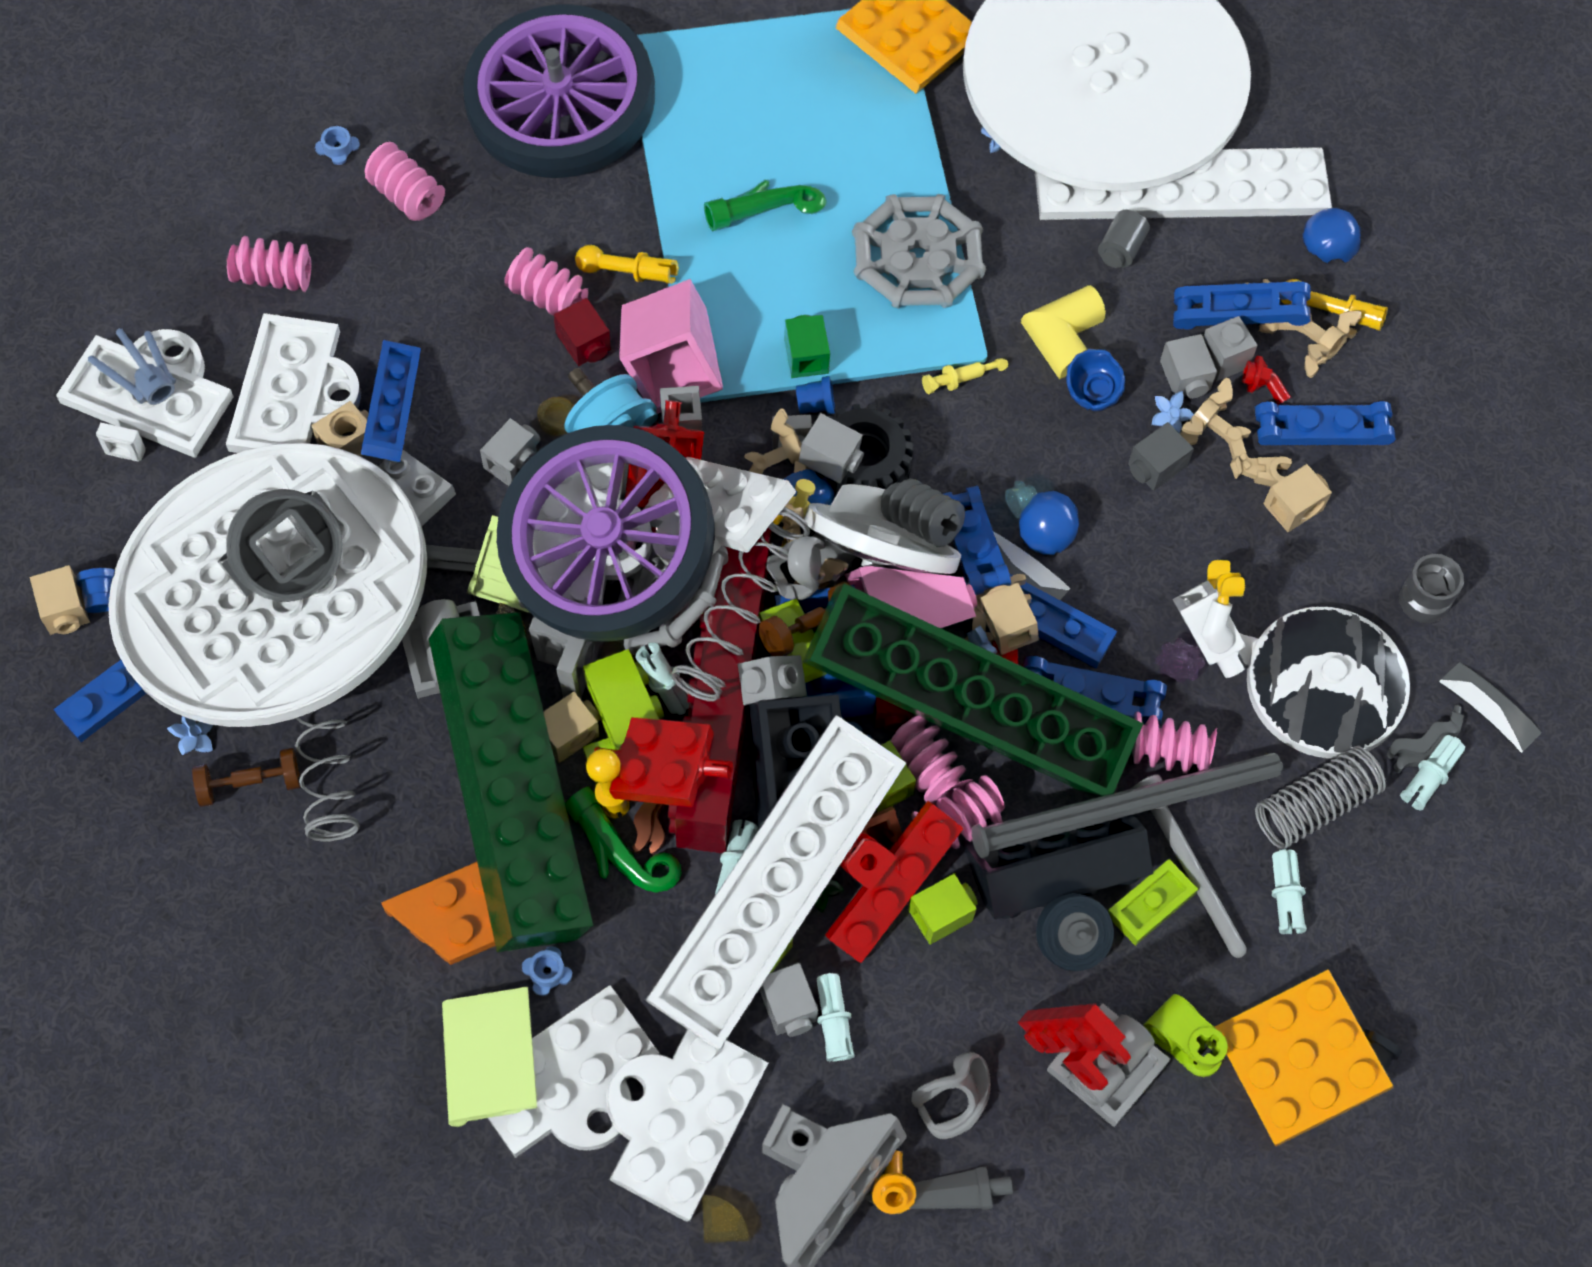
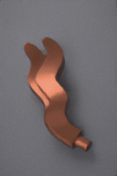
[633,802,666,854]

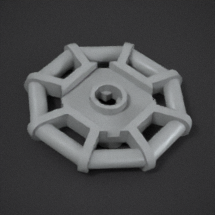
[852,194,986,309]
[617,546,728,656]

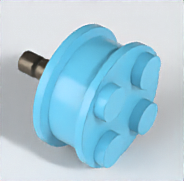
[564,368,658,433]

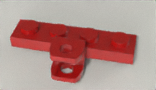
[825,801,964,963]
[1017,1004,1131,1090]

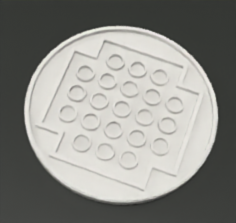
[963,0,1251,191]
[109,443,427,727]

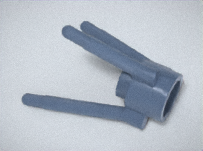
[88,328,176,405]

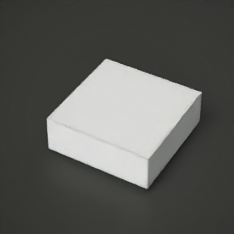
[96,423,146,462]

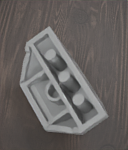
[775,1113,907,1267]

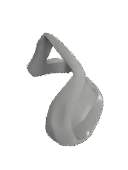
[766,536,825,600]
[911,1052,991,1139]

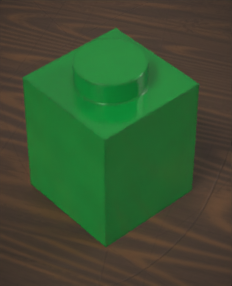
[784,315,830,378]

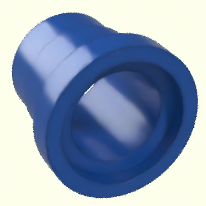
[796,376,835,415]
[76,568,115,613]

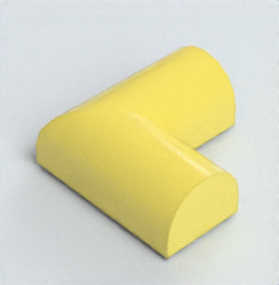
[1021,285,1105,379]

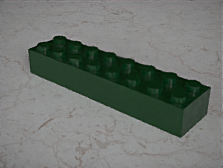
[802,583,1143,798]
[428,613,593,952]

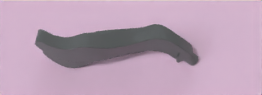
[1387,705,1464,773]

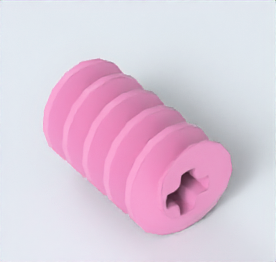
[365,141,445,221]
[227,236,311,292]
[504,247,589,315]
[1131,712,1217,774]
[891,716,973,806]
[911,775,1005,856]

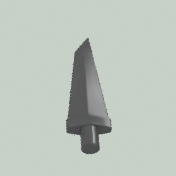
[864,1167,1013,1210]

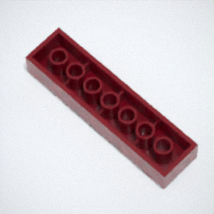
[668,528,772,853]

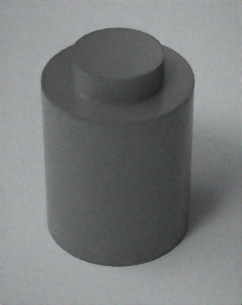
[1098,209,1150,268]

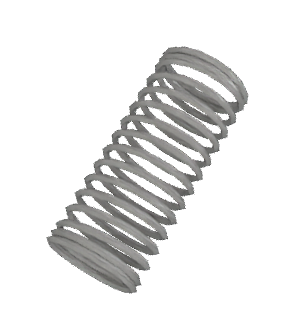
[1255,746,1386,849]

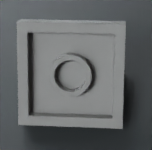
[529,597,603,699]

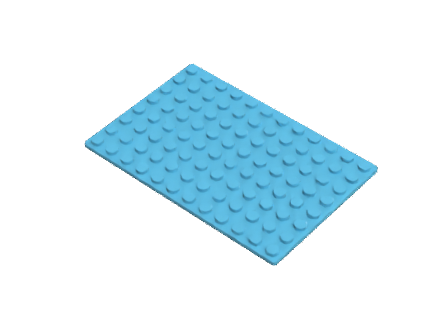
[637,9,987,403]

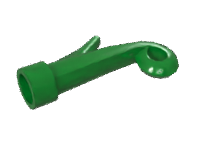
[704,180,827,231]
[565,787,681,893]

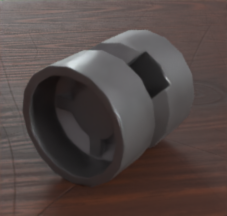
[1399,554,1464,623]

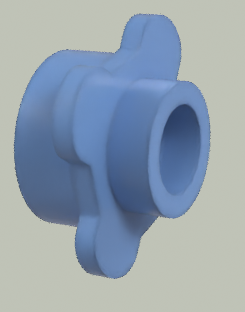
[315,126,359,165]
[522,946,572,996]

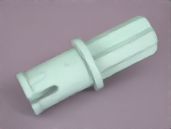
[635,643,689,715]
[1400,735,1465,810]
[715,820,759,895]
[1272,849,1306,934]
[817,973,855,1062]

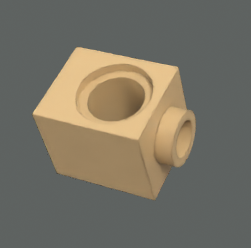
[311,400,369,456]
[1264,464,1332,532]
[30,565,90,635]
[981,583,1039,655]
[543,692,601,763]

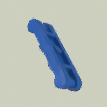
[1173,281,1311,330]
[1255,401,1395,445]
[942,486,1011,595]
[1023,656,1167,726]

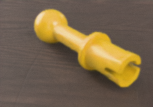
[575,245,679,284]
[1281,279,1388,331]
[586,749,630,818]

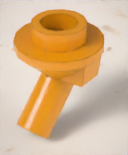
[872,1151,916,1214]

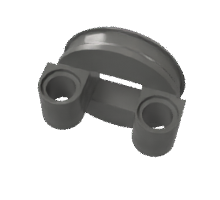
[218,489,342,602]

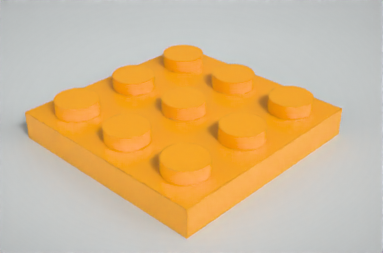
[836,0,972,94]
[1215,969,1393,1147]

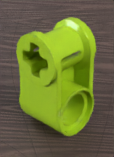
[1143,994,1228,1077]

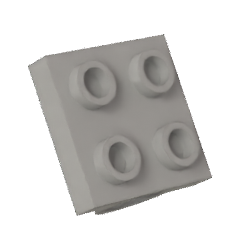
[378,450,456,527]
[402,599,480,699]
[1047,1003,1170,1128]

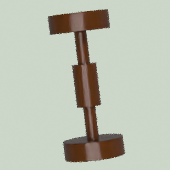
[759,582,852,656]
[192,747,301,807]

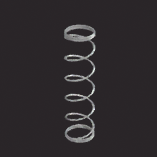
[671,507,810,701]
[295,717,360,842]

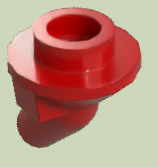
[1242,355,1291,405]

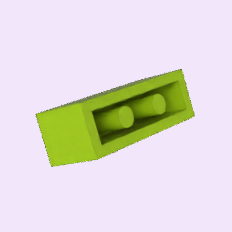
[583,649,665,750]

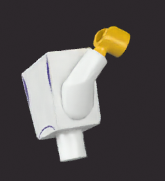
[1173,560,1247,678]

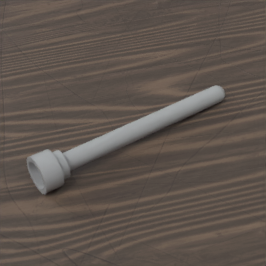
[1131,775,1247,958]

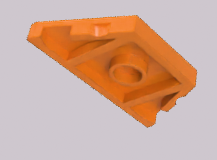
[381,862,495,965]

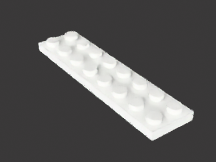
[1035,148,1332,220]
[645,715,906,1050]

